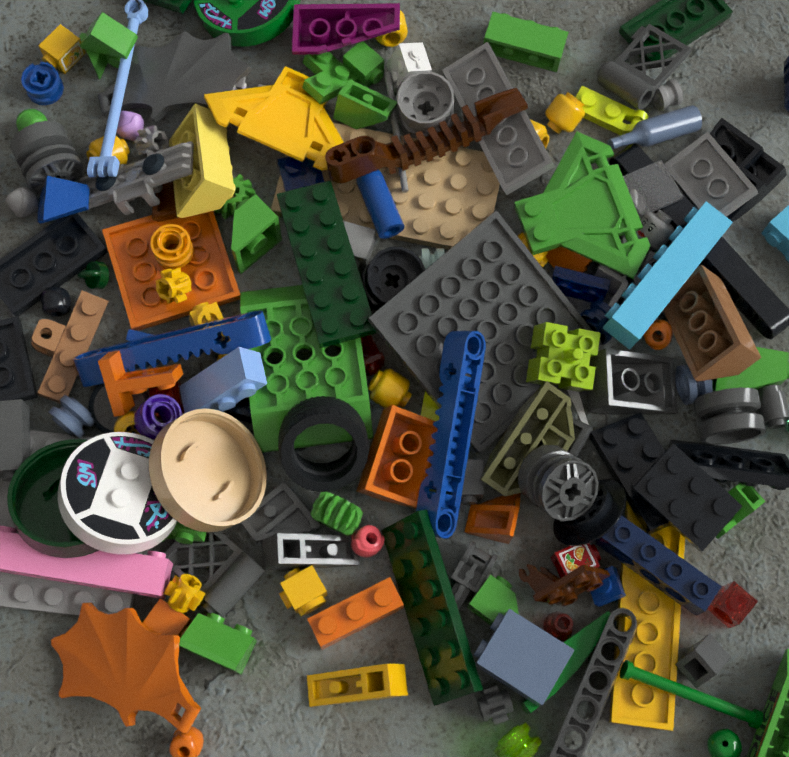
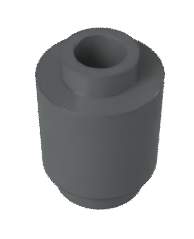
[758,385,789,429]

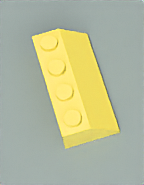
[169,104,235,218]

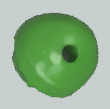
[16,109,47,131]

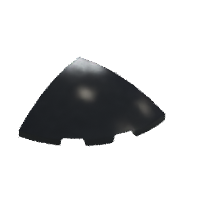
[710,118,787,222]

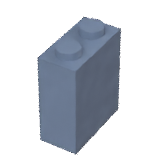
[474,609,574,707]

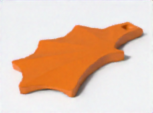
[51,603,201,733]

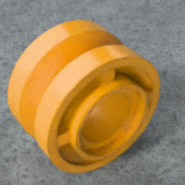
[150,224,194,269]

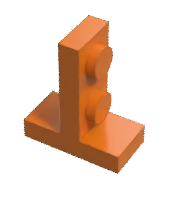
[98,350,183,417]

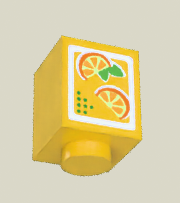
[38,24,86,75]

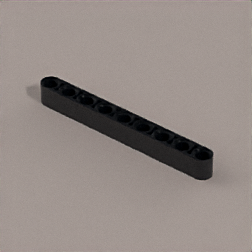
[609,144,789,340]

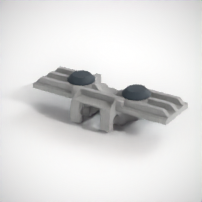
[79,141,194,215]

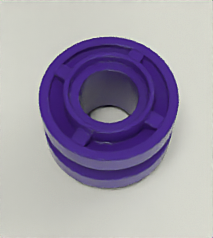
[134,394,183,440]

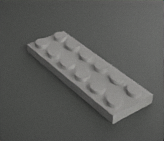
[442,42,555,195]

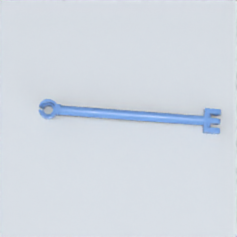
[87,0,148,177]

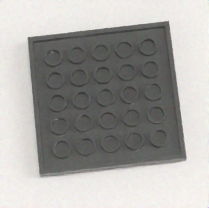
[367,210,602,453]

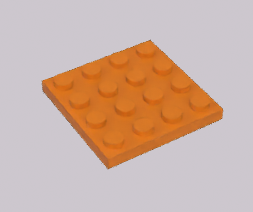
[102,211,241,331]

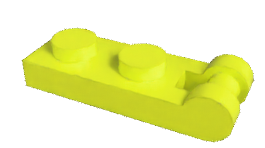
[576,86,648,135]

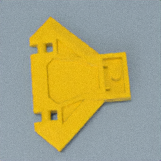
[204,66,344,171]

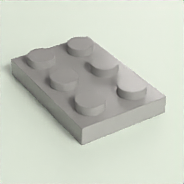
[663,132,758,217]

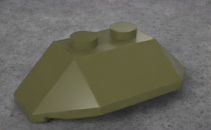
[480,381,575,496]

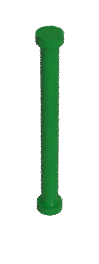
[620,660,763,729]

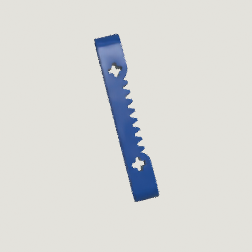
[73,310,271,387]
[416,331,486,539]

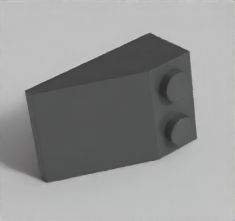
[587,348,678,415]

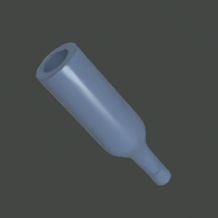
[607,105,702,150]

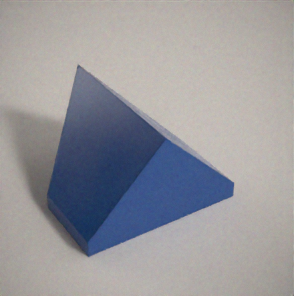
[37,176,90,224]

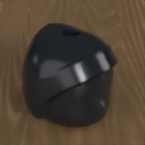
[40,287,71,317]

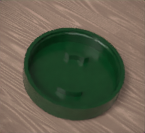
[7,439,99,558]

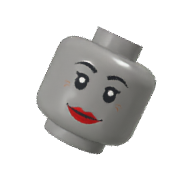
[636,210,674,252]

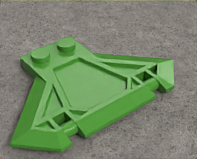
[514,132,650,279]

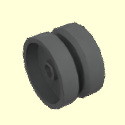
[694,387,766,445]

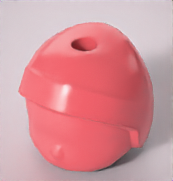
[351,525,385,558]

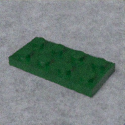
[619,0,733,62]

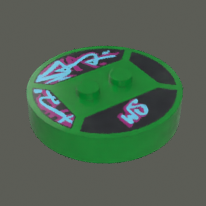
[194,0,300,47]

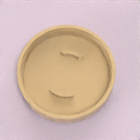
[149,408,267,532]

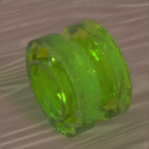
[493,721,543,757]

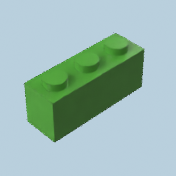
[483,12,569,72]

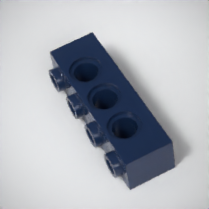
[595,515,722,616]

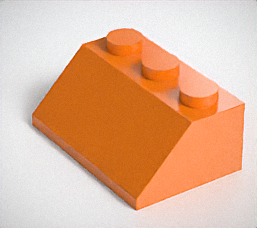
[356,405,438,509]

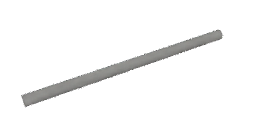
[384,71,409,193]

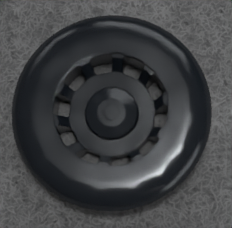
[553,479,626,546]

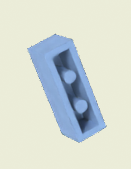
[179,347,267,413]

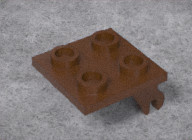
[519,564,610,607]

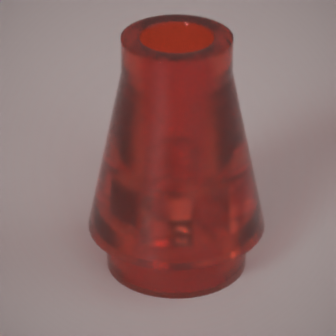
[543,611,574,642]

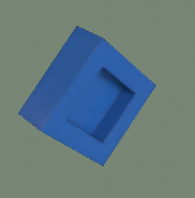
[590,566,626,607]

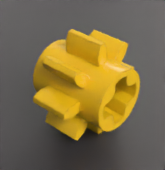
[156,268,192,304]
[164,574,205,613]

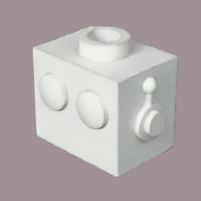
[386,42,432,92]

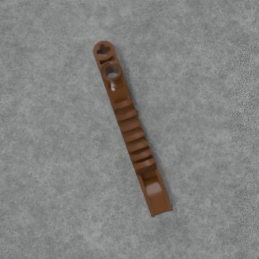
[325,88,528,184]

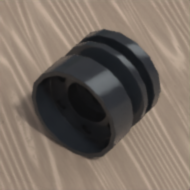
[360,247,425,311]

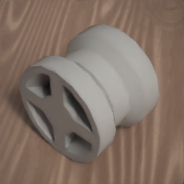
[652,79,683,111]

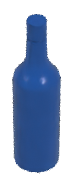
[356,169,405,239]

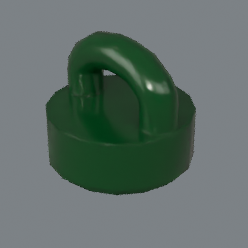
[77,261,109,289]

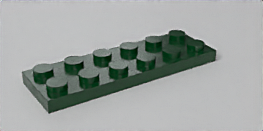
[277,180,376,348]
[381,510,483,706]

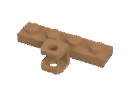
[31,290,109,404]

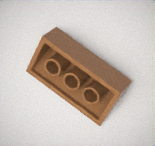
[663,265,762,381]

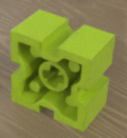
[526,322,600,392]

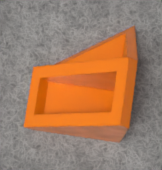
[464,493,521,544]

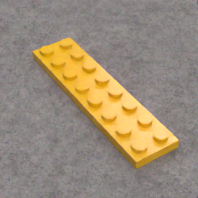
[609,500,685,731]

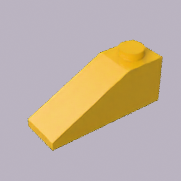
[307,663,408,707]

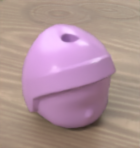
[116,111,144,141]

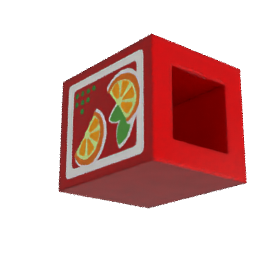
[550,543,601,578]

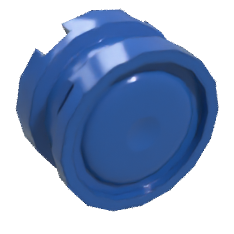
[21,62,64,105]

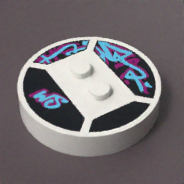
[58,432,178,554]

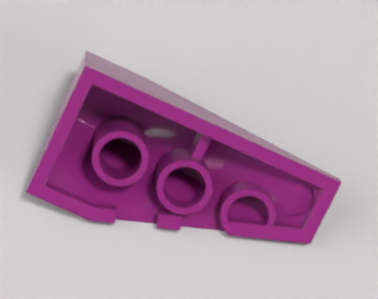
[292,3,400,55]

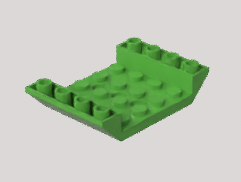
[240,285,373,453]

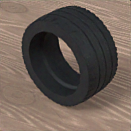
[278,396,369,492]

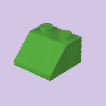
[231,194,282,274]
[179,612,257,675]

